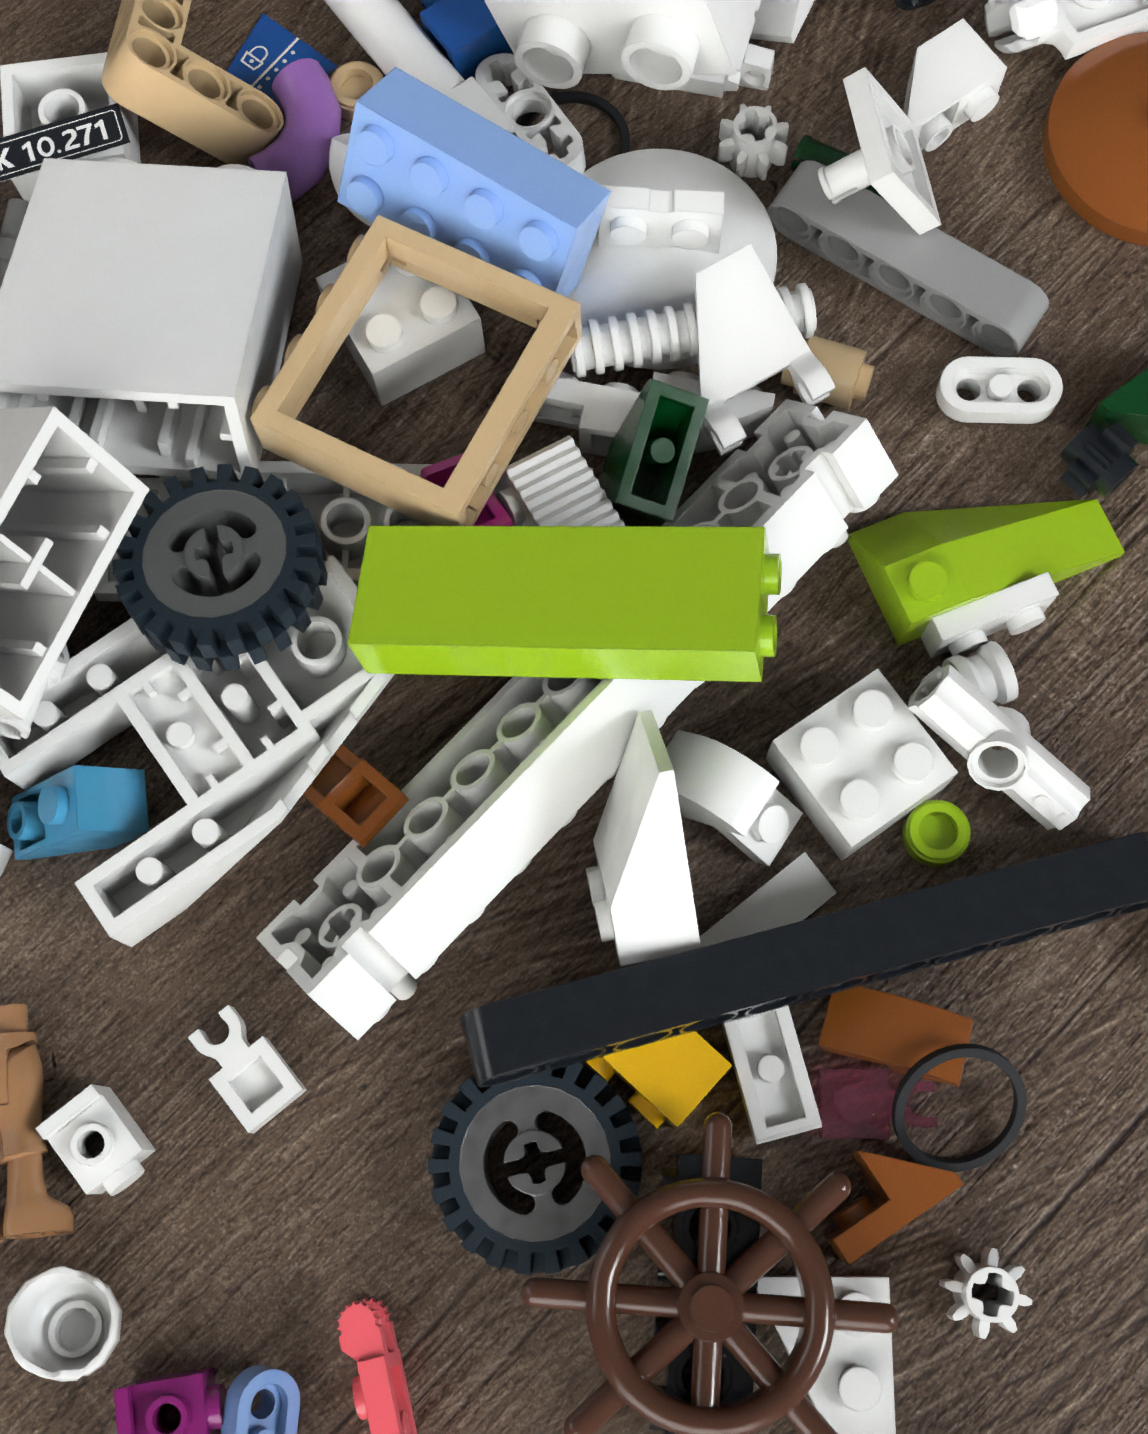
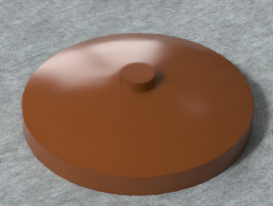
[1043,32,1148,247]

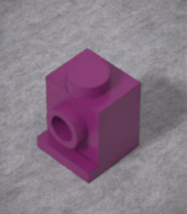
[113,1367,227,1434]

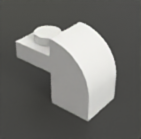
[666,730,803,866]

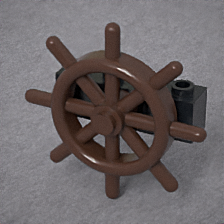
[521,1112,899,1434]

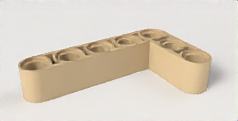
[101,0,284,167]

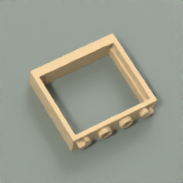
[250,215,582,526]

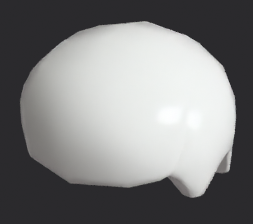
[4,1266,122,1382]

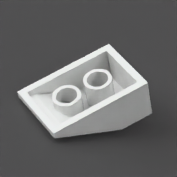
[586,710,701,966]

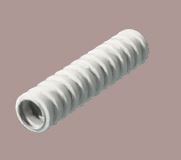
[570,283,817,378]

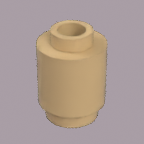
[781,335,875,410]

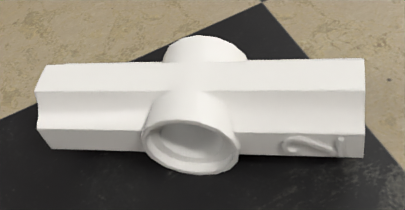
[908,664,1090,831]

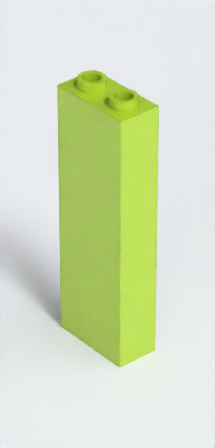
[347,526,782,682]

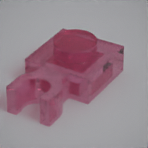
[817,1069,937,1139]

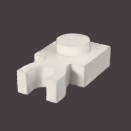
[188,1005,307,1133]

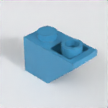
[7,765,149,860]

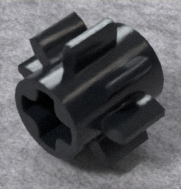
[1060,422,1139,499]

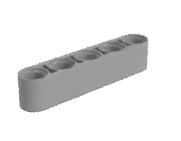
[767,160,1049,357]

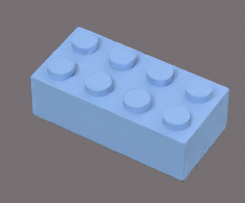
[337,67,611,297]

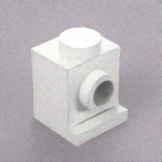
[35,1084,156,1196]

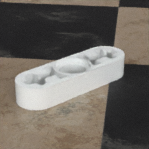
[475,53,586,174]

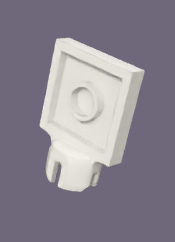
[984,0,1148,60]

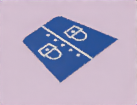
[227,13,338,108]

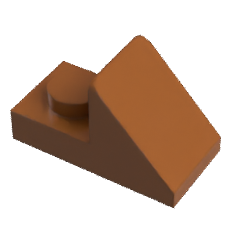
[825,1150,964,1264]

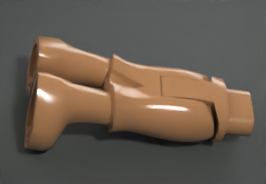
[0,1004,75,1243]

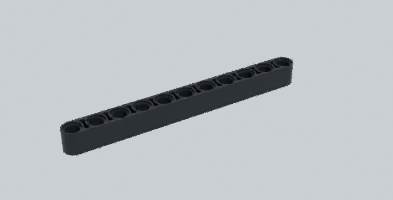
[460,832,1148,1087]

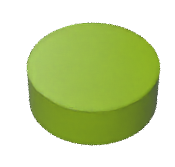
[902,800,971,867]

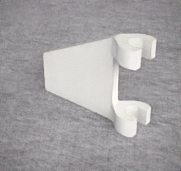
[695,243,835,456]

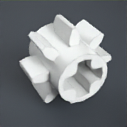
[717,104,789,181]
[939,1247,1033,1339]

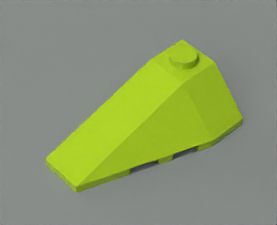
[847,499,1125,646]

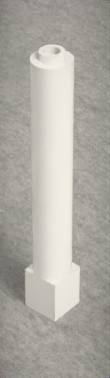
[324,0,514,135]

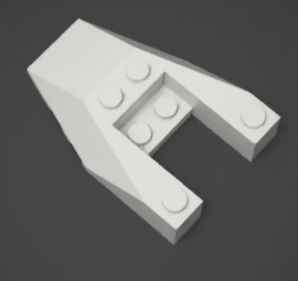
[0,555,395,947]

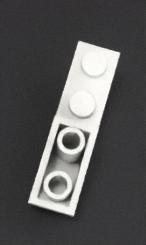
[534,371,775,456]

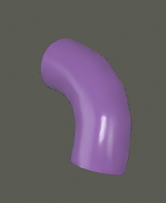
[248,58,342,203]

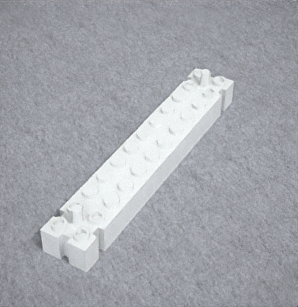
[256,399,898,1040]

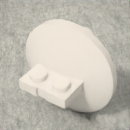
[568,149,777,369]

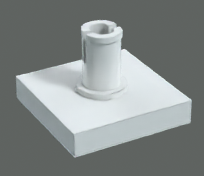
[818,67,942,235]

